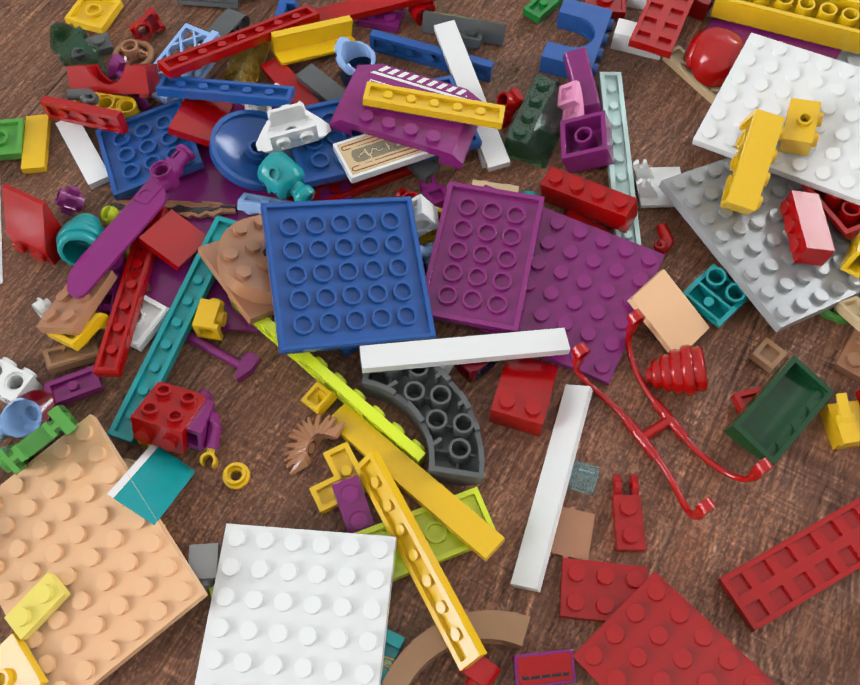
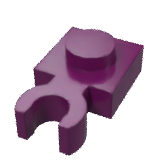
[419,176,447,208]

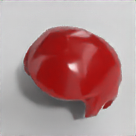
[683,27,744,88]

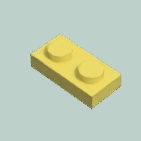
[4,573,71,640]

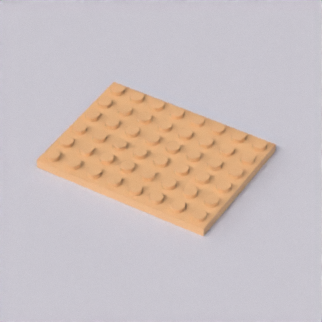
[0,414,208,685]

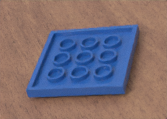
[95,98,205,201]

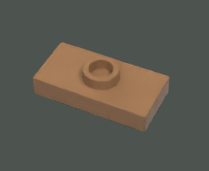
[42,336,99,375]

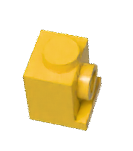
[192,298,227,341]

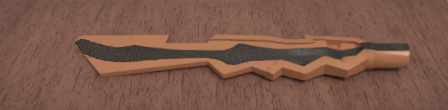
[112,200,238,220]

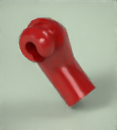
[654,223,674,254]

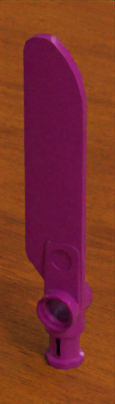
[67,144,196,299]

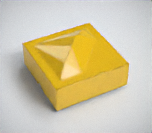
[300,381,338,415]

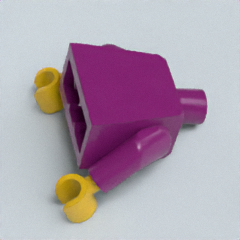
[138,389,222,469]

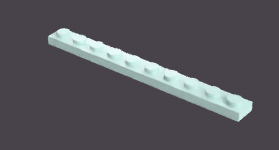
[598,72,641,245]

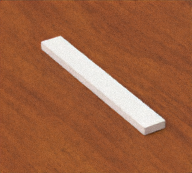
[434,20,510,172]
[359,328,570,373]
[510,384,593,592]

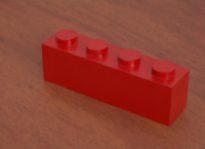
[540,167,637,233]

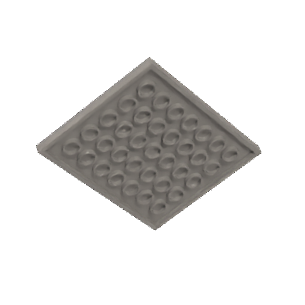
[658,157,860,333]

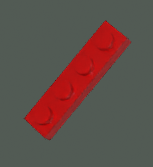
[39,95,129,135]

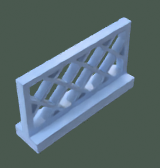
[150,23,221,104]

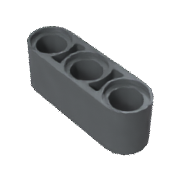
[198,8,250,45]

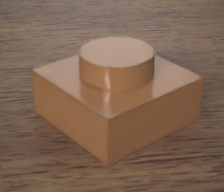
[749,337,788,374]

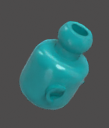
[257,151,315,202]

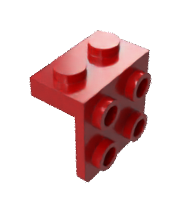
[130,382,206,455]

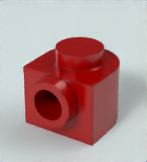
[408,1,436,25]
[458,656,501,685]

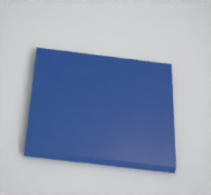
[260,196,436,355]

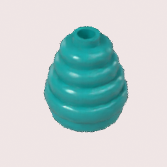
[56,213,104,266]

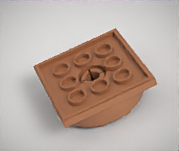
[198,214,274,325]

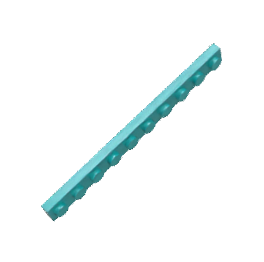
[107,215,237,445]

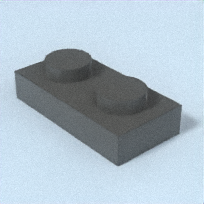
[66,32,114,64]

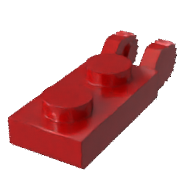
[611,474,646,552]

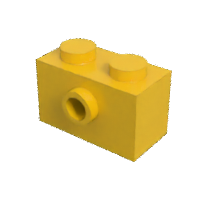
[778,98,824,156]

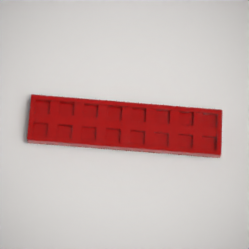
[628,0,694,59]
[717,497,860,633]

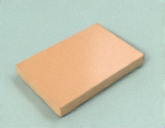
[627,269,710,353]

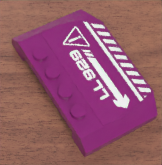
[329,64,483,169]

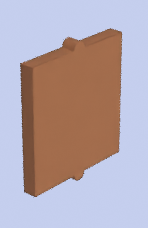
[550,506,595,560]

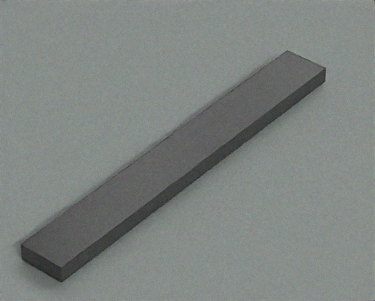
[296,63,440,183]

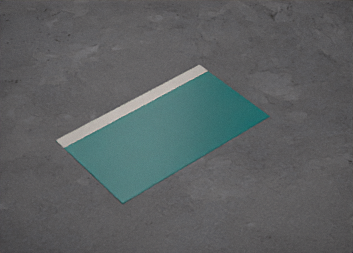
[107,445,196,525]

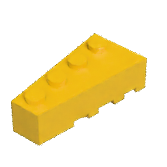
[720,109,785,215]

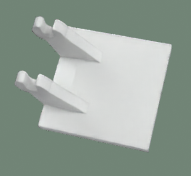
[633,159,681,208]

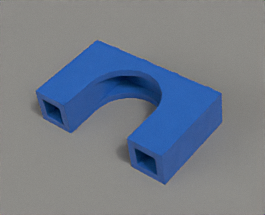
[539,0,614,79]

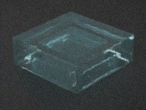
[567,460,600,495]

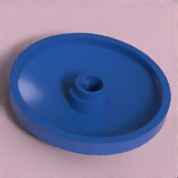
[209,110,295,191]

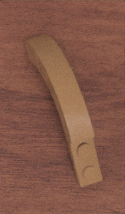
[381,610,530,685]

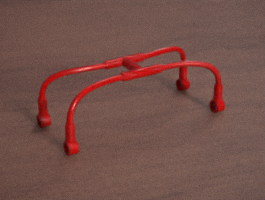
[571,309,774,520]

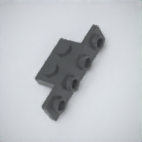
[422,10,506,50]

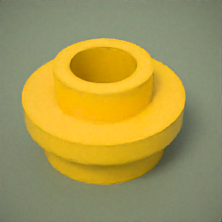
[222,462,250,490]

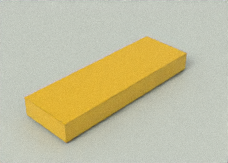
[21,114,51,174]

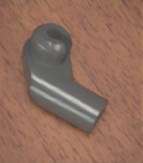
[67,89,99,105]

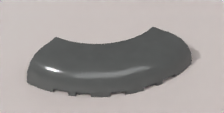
[362,366,485,486]

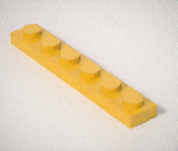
[363,81,505,130]

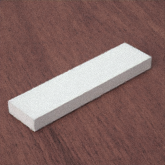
[55,121,109,190]

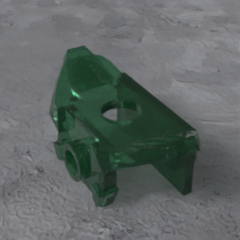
[50,22,107,76]

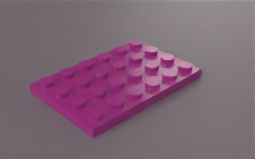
[426,181,545,333]

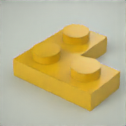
[309,442,368,515]

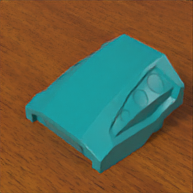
[683,263,749,328]

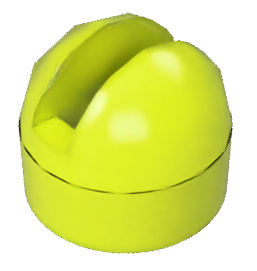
[100,205,119,226]

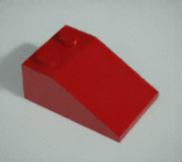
[2,183,62,266]
[489,358,559,436]

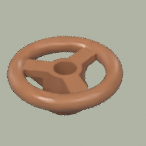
[112,39,155,66]

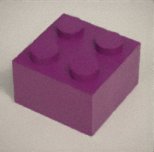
[560,110,614,173]

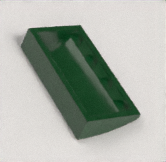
[724,355,835,465]

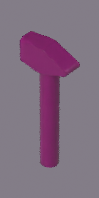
[107,54,152,112]
[187,333,261,383]

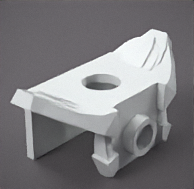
[256,101,331,153]

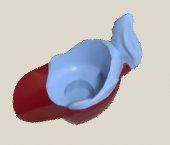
[0,390,56,441]

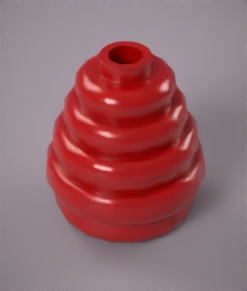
[645,345,708,396]

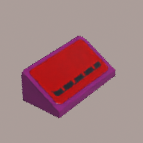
[512,649,576,685]

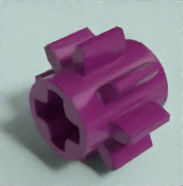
[55,184,85,216]

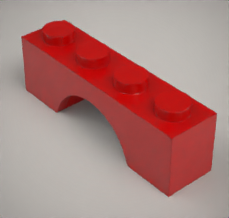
[66,64,159,98]

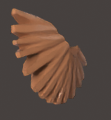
[284,414,346,475]

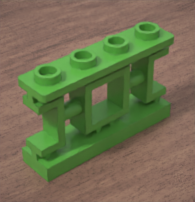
[0,405,79,475]

